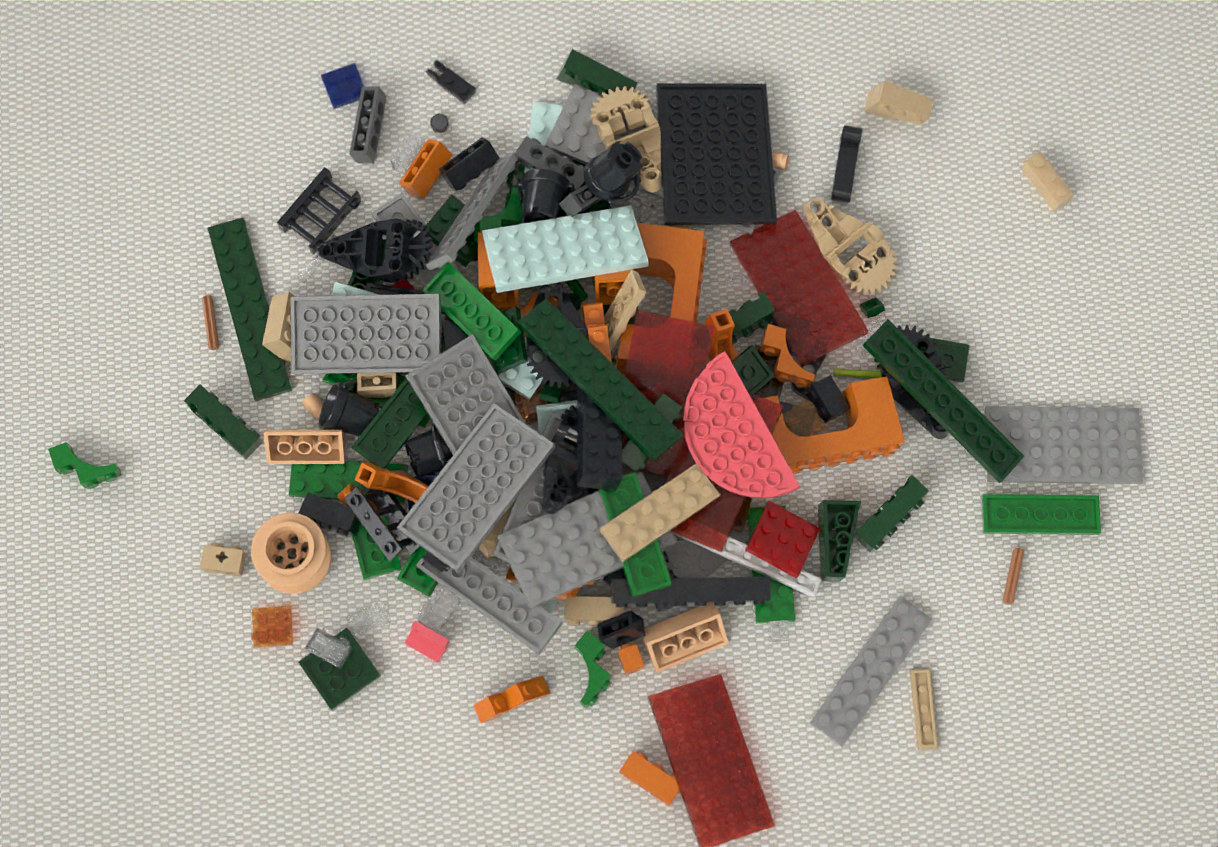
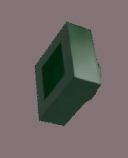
[859,297,885,318]

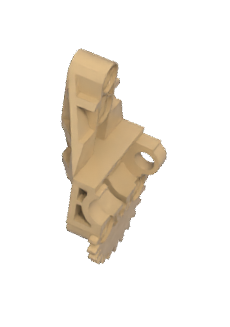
[590,86,662,192]
[803,198,898,295]

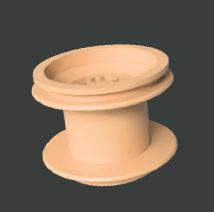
[251,513,332,594]

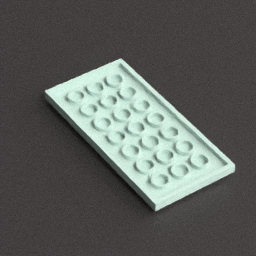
[482,205,649,293]

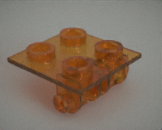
[251,606,293,648]

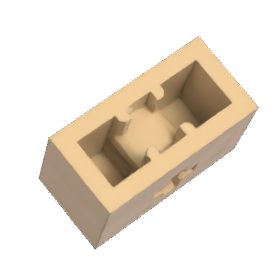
[200,543,246,577]

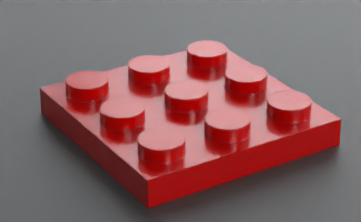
[745,500,820,578]

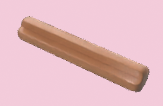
[202,295,219,350]
[1002,548,1024,605]

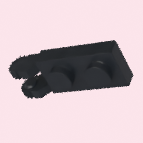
[426,60,476,104]

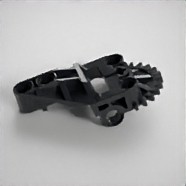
[319,218,433,283]
[526,282,587,388]
[874,325,949,439]
[542,405,587,514]

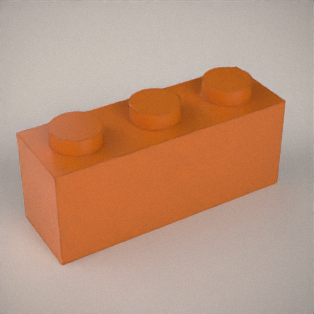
[399,139,453,199]
[619,751,683,806]

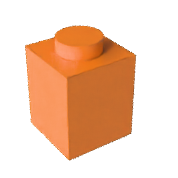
[618,643,644,675]

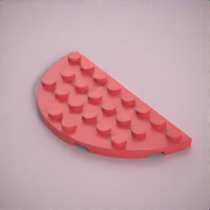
[684,351,801,498]

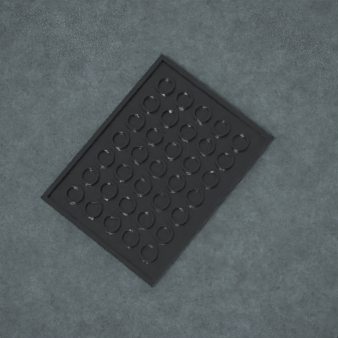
[656,83,777,225]

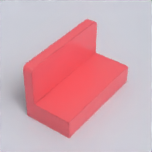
[405,621,450,662]

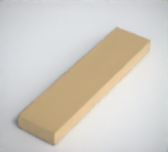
[909,669,938,750]

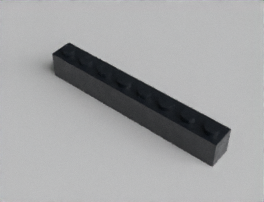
[611,577,771,607]

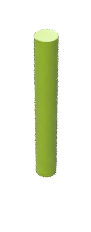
[833,369,882,378]

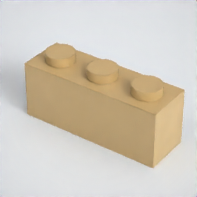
[1021,152,1074,212]
[564,596,624,626]

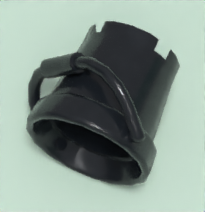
[583,141,643,204]
[517,168,575,223]
[319,379,379,437]
[405,421,453,477]

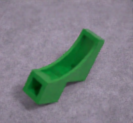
[474,188,523,242]
[48,442,122,489]
[575,631,612,708]

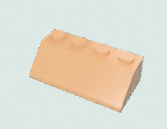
[263,430,347,464]
[642,602,729,673]

